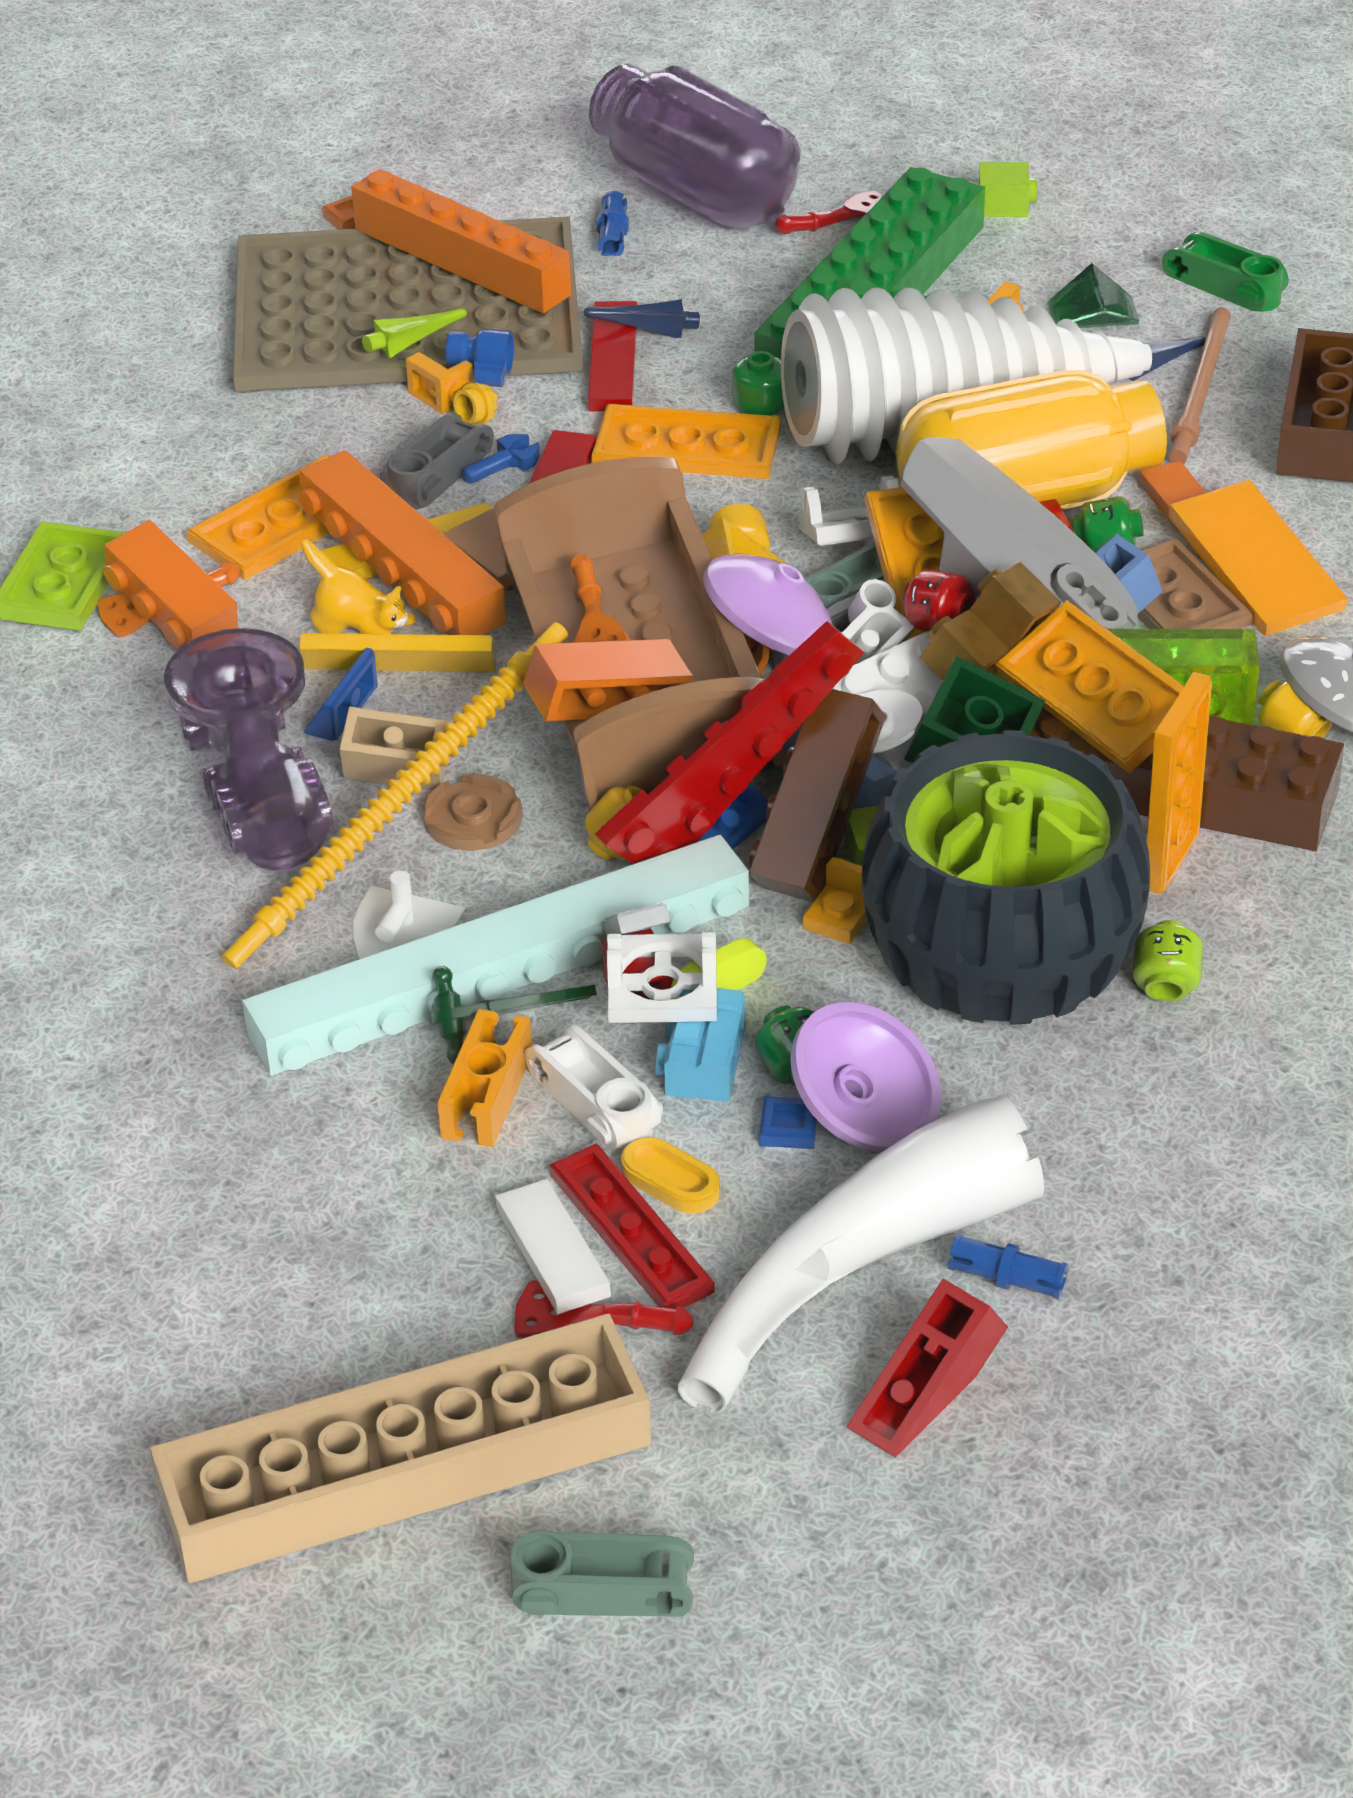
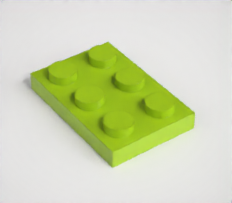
[0,521,126,631]

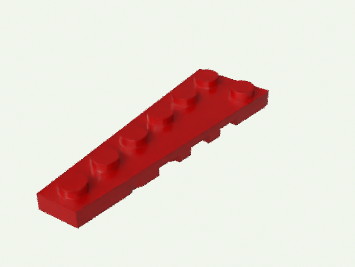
[595,621,865,864]

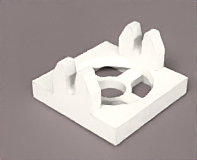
[799,475,899,546]
[607,932,717,1023]

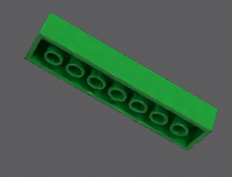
[754,167,985,359]

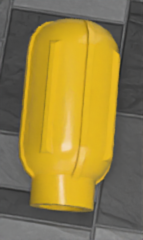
[896,370,1167,510]

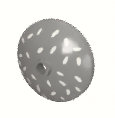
[1280,635,1353,732]

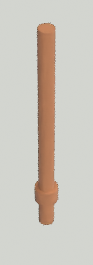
[1169,307,1231,464]

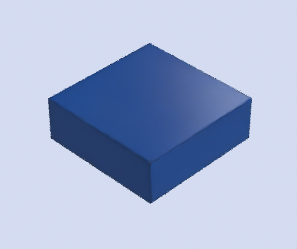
[759,1096,817,1149]

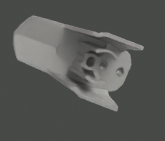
[900,437,1138,675]

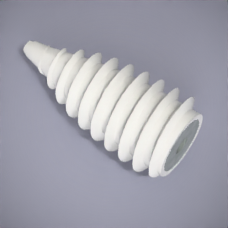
[781,287,1152,465]

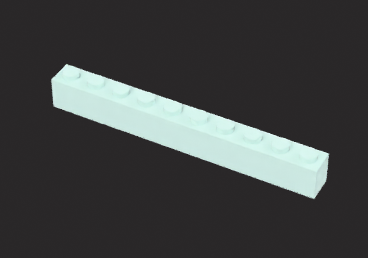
[242,834,749,1076]

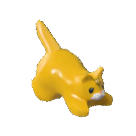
[301,540,416,634]

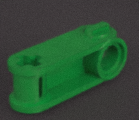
[1162,231,1289,312]

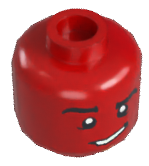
[902,568,976,631]

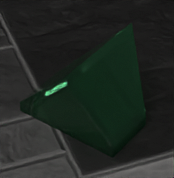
[1047,263,1139,328]

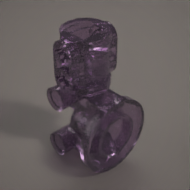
[164,628,334,871]

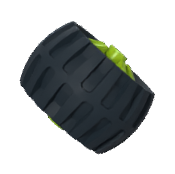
[862,731,1150,1025]

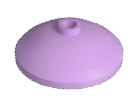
[703,554,833,655]
[791,1002,941,1152]

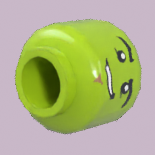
[1132,920,1204,1001]

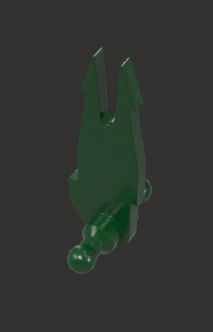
[431,966,597,1064]

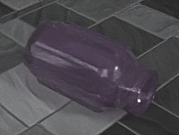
[589,63,801,230]

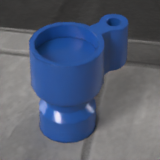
[446,329,514,387]

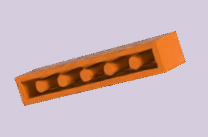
[351,169,572,314]
[299,450,506,635]

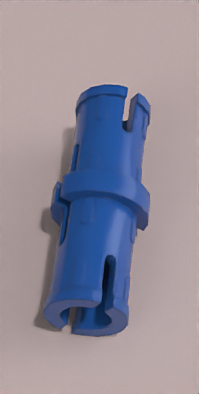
[596,191,629,256]
[948,1234,1069,1300]

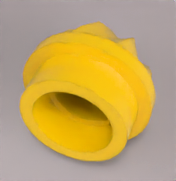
[453,382,499,425]

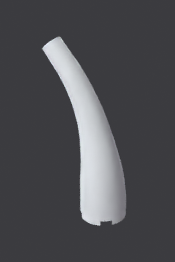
[678,1094,1044,1414]

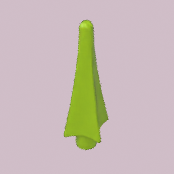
[362,308,467,359]

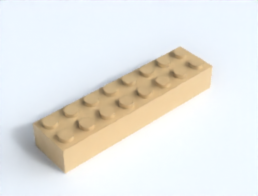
[150,1314,651,1584]

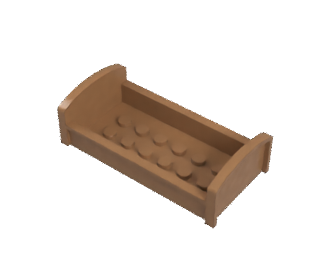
[494,457,784,811]

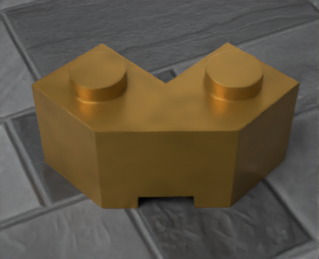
[919,561,1061,681]

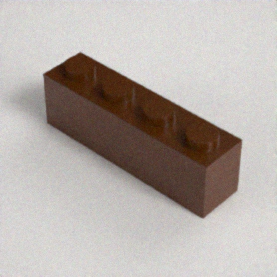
[749,689,886,902]

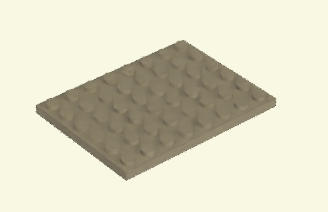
[233,216,583,392]

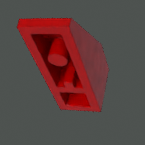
[846,1278,1008,1458]

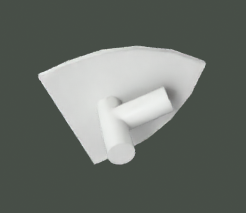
[353,871,465,959]

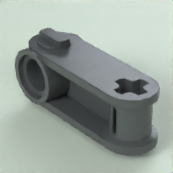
[380,412,494,510]

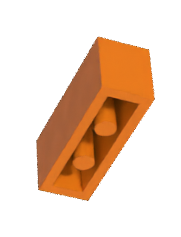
[103,519,238,658]
[523,639,693,722]

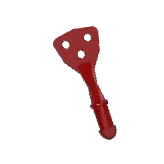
[774,191,883,234]
[514,1280,694,1339]

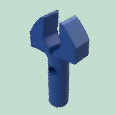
[462,434,540,484]

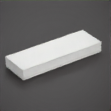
[495,1179,611,1314]

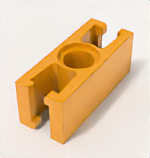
[437,1009,532,1147]

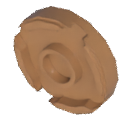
[422,774,523,851]

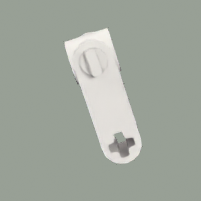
[525,1024,663,1153]

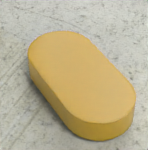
[621,1137,720,1213]

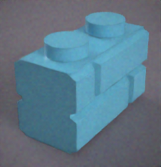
[656,988,746,1102]

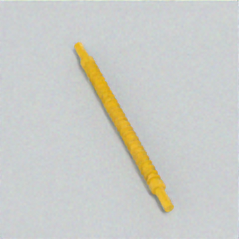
[221,622,568,969]

